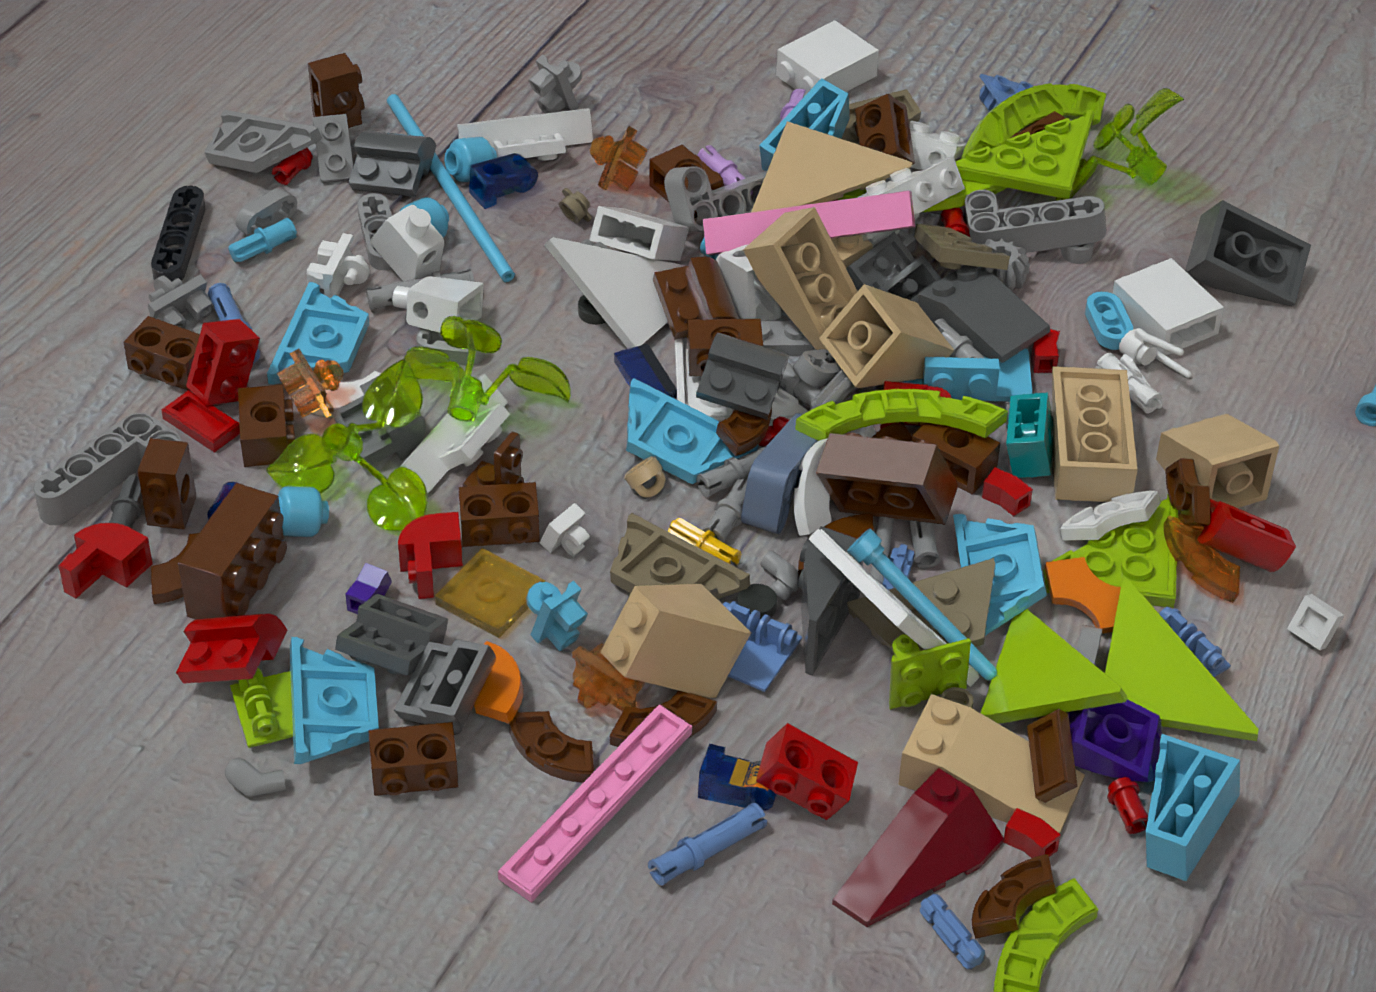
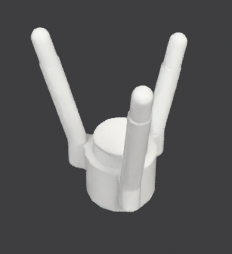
[1119,328,1192,409]

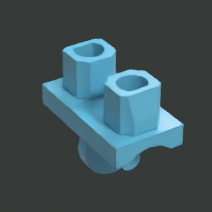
[526,581,588,651]

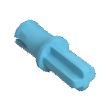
[228,218,297,262]

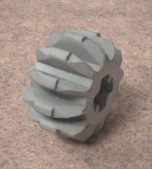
[976,238,1030,291]

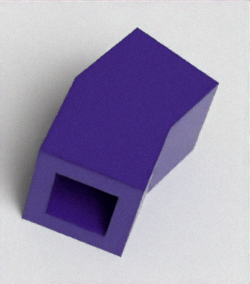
[345,563,392,614]

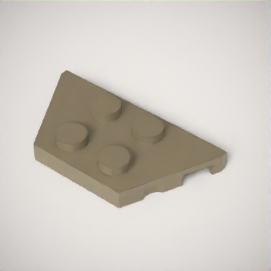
[610,513,750,599]
[847,558,996,654]

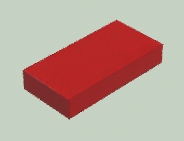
[161,390,240,453]

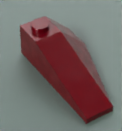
[832,768,1004,927]

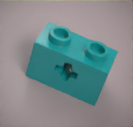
[1006,392,1053,478]

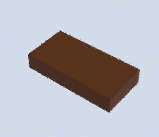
[1027,709,1078,803]

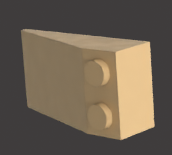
[743,207,858,350]
[1052,367,1138,502]
[898,694,1085,834]

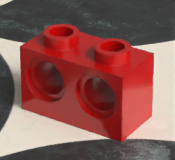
[186,319,260,406]
[756,723,858,820]

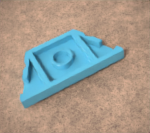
[267,282,369,385]
[626,378,759,484]
[953,514,1047,636]
[289,637,379,764]

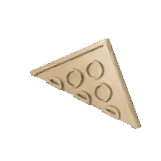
[751,121,912,213]

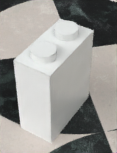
[776,20,879,96]
[589,206,689,261]
[1112,258,1224,355]

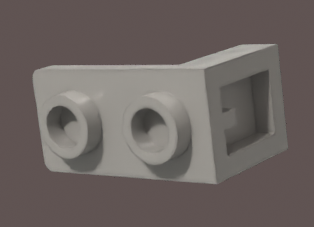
[313,114,353,183]

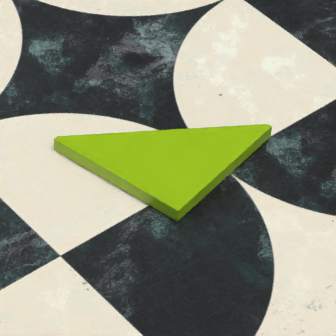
[955,110,1094,199]
[1043,494,1178,608]
[1105,578,1259,741]
[981,609,1128,724]

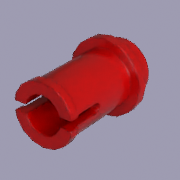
[272,148,313,185]
[941,207,970,237]
[1107,777,1148,834]

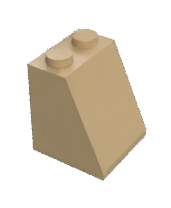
[819,284,954,388]
[1156,414,1280,508]
[600,584,751,698]

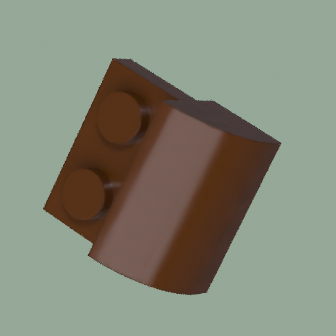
[653,257,739,340]

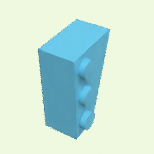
[759,78,850,171]
[1146,734,1240,881]

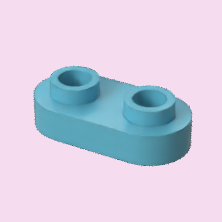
[1085,292,1133,350]

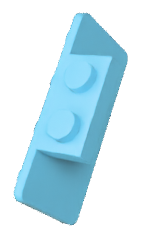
[902,348,1032,402]

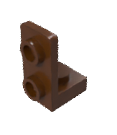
[463,431,524,487]

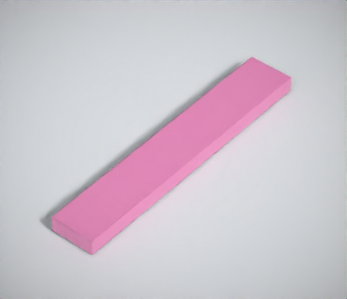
[703,191,915,255]
[498,704,692,903]

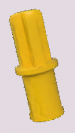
[668,518,742,565]

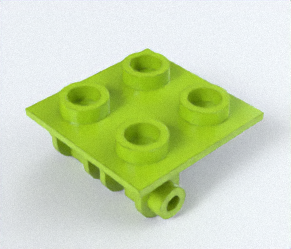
[889,634,971,710]
[230,668,293,748]

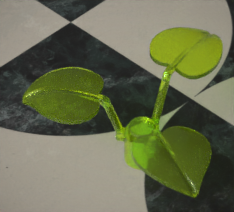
[1056,88,1184,201]
[400,316,571,422]
[266,359,428,531]

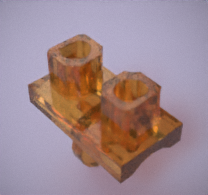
[589,126,649,191]
[277,348,344,418]
[572,643,645,712]

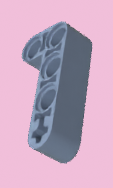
[741,413,818,534]

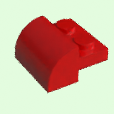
[1197,499,1296,572]
[176,613,288,684]

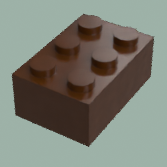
[816,433,959,525]
[178,483,287,620]

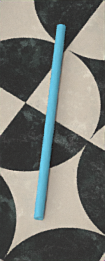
[387,94,515,282]

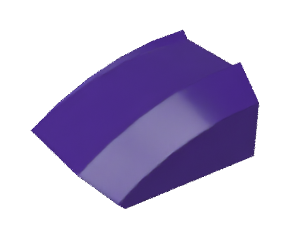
[1066,699,1162,782]

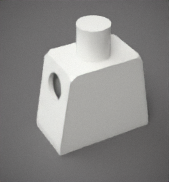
[370,205,444,281]
[716,245,781,321]
[392,276,484,336]

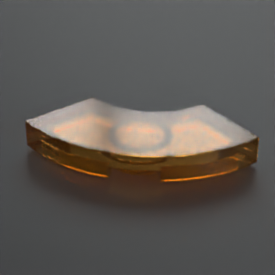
[1163,516,1240,603]

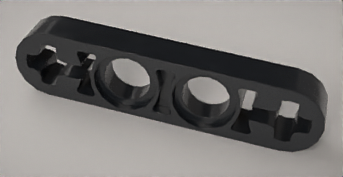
[151,185,205,282]

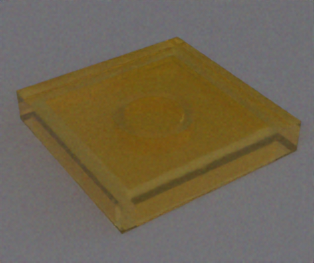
[435,548,546,638]

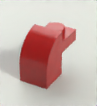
[398,512,463,599]
[58,523,153,599]

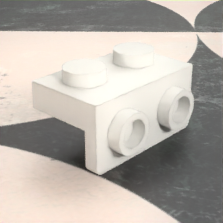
[909,121,966,170]

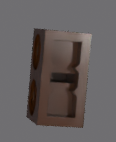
[855,93,915,165]
[123,316,200,391]
[458,482,540,547]
[368,722,458,796]

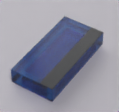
[614,343,677,399]

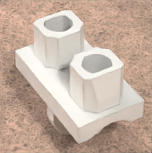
[306,233,370,298]

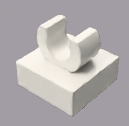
[540,503,590,557]
[1287,594,1344,650]

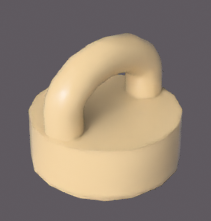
[624,456,666,497]

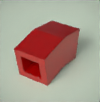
[1031,329,1060,373]
[982,467,1033,517]
[1003,808,1061,858]

